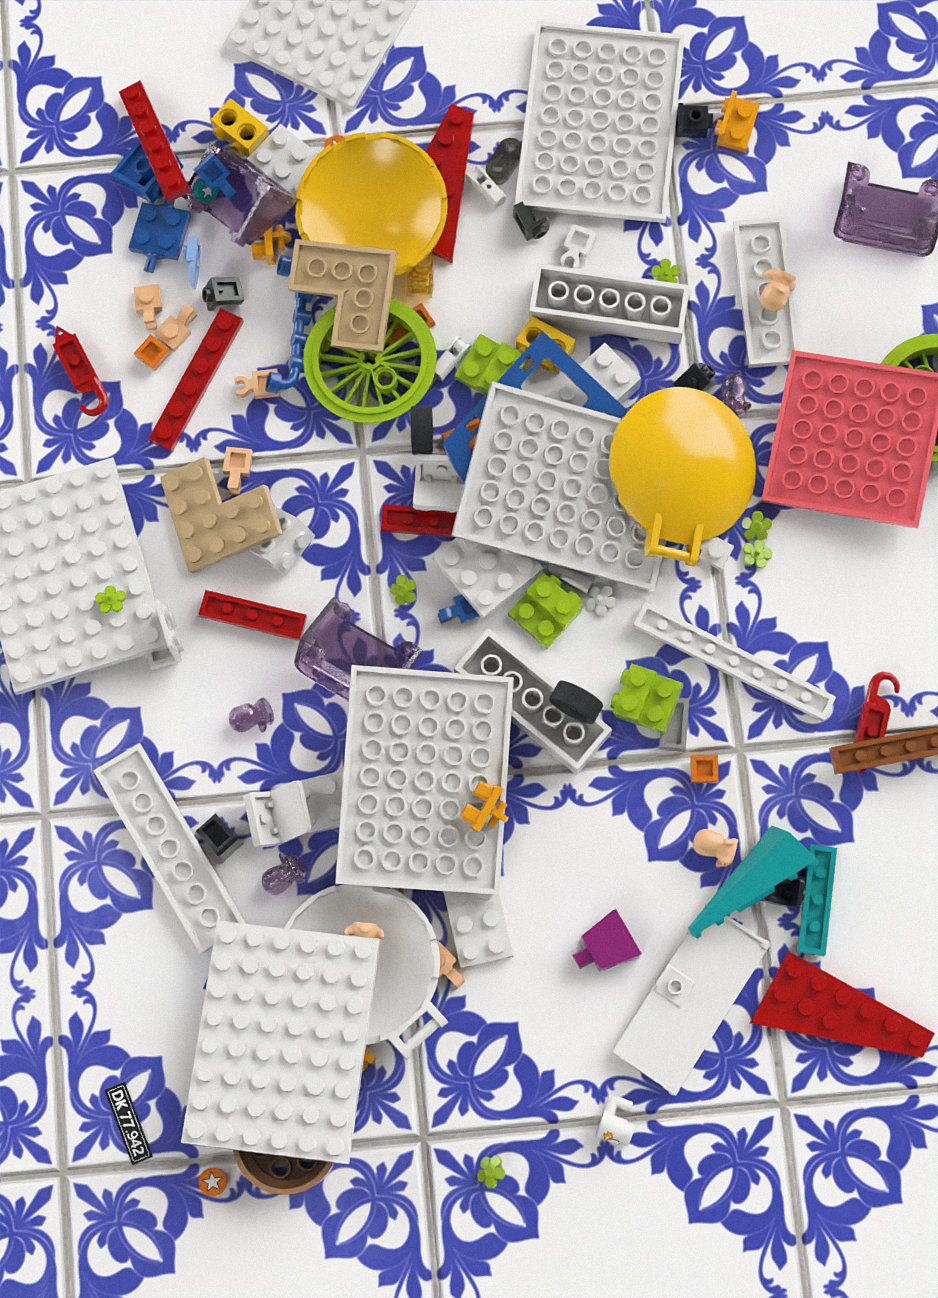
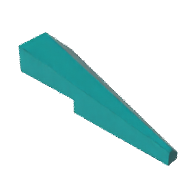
[688,825,819,939]

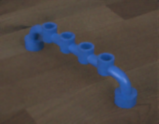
[265,255,314,394]

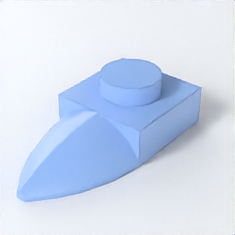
[182,236,201,290]

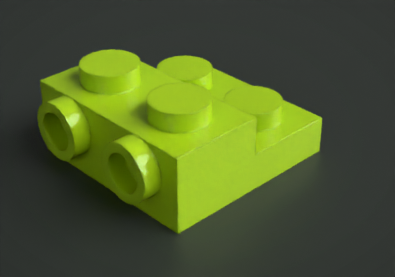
[454,334,526,395]
[508,573,583,649]
[610,663,684,734]

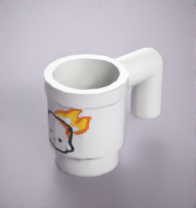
[595,1095,635,1146]

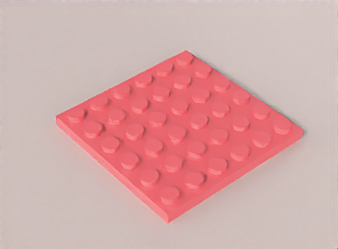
[761,350,938,529]

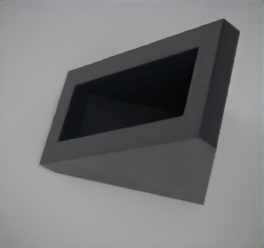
[196,813,243,862]

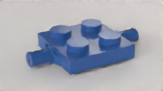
[128,198,192,273]

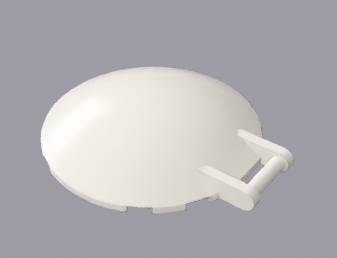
[284,884,448,1060]

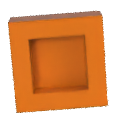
[134,334,171,371]
[690,755,718,783]

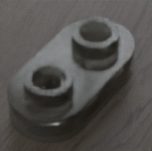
[485,137,522,185]

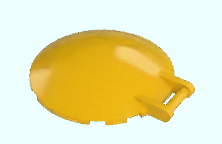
[295,132,448,300]
[609,387,756,567]

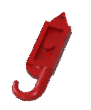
[52,326,109,416]
[853,671,900,774]

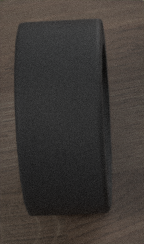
[411,405,433,455]
[549,680,604,725]

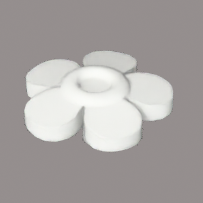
[586,586,617,615]

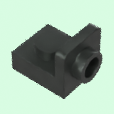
[513,201,550,241]
[202,277,244,311]

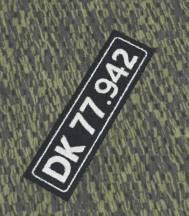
[105,1082,153,1166]

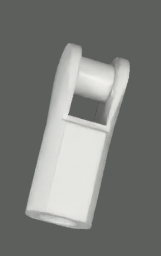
[465,165,507,209]
[434,336,471,381]

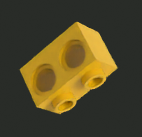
[210,98,270,157]
[516,316,576,374]

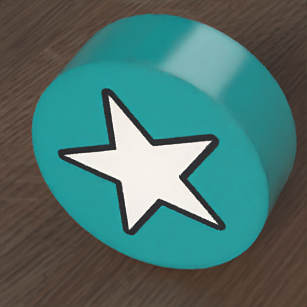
[193,178,219,203]

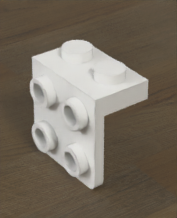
[413,454,464,513]
[247,506,315,577]
[146,600,184,670]
[243,780,312,848]

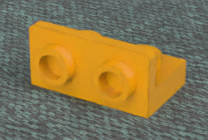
[714,90,760,153]

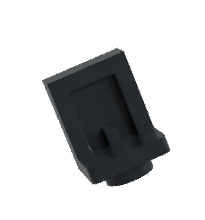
[672,363,718,392]
[760,878,805,907]

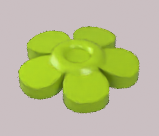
[651,259,680,283]
[742,511,772,540]
[743,540,773,568]
[390,575,417,605]
[95,585,126,613]
[478,1156,505,1188]

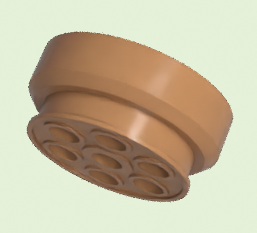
[233,1150,335,1195]

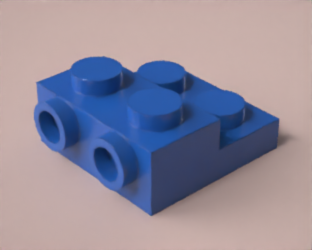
[110,140,184,204]

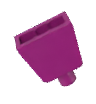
[572,909,642,972]

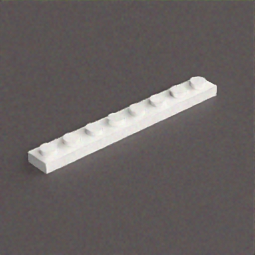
[633,601,836,722]

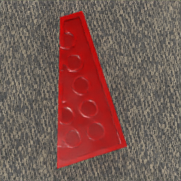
[426,103,474,264]
[749,951,935,1058]

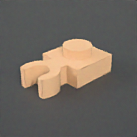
[234,369,281,399]

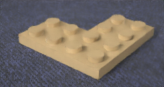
[288,239,398,353]
[160,457,283,573]

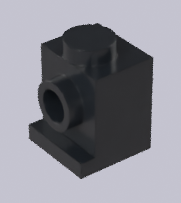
[676,103,713,138]

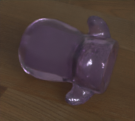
[721,373,752,416]
[228,697,274,733]
[261,852,306,895]

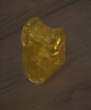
[406,252,434,298]

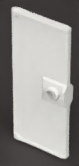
[612,903,771,1096]

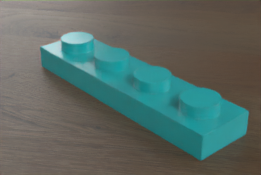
[797,844,837,957]

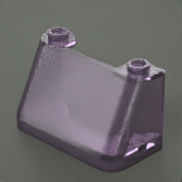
[181,143,298,247]
[833,161,938,257]
[294,597,423,702]

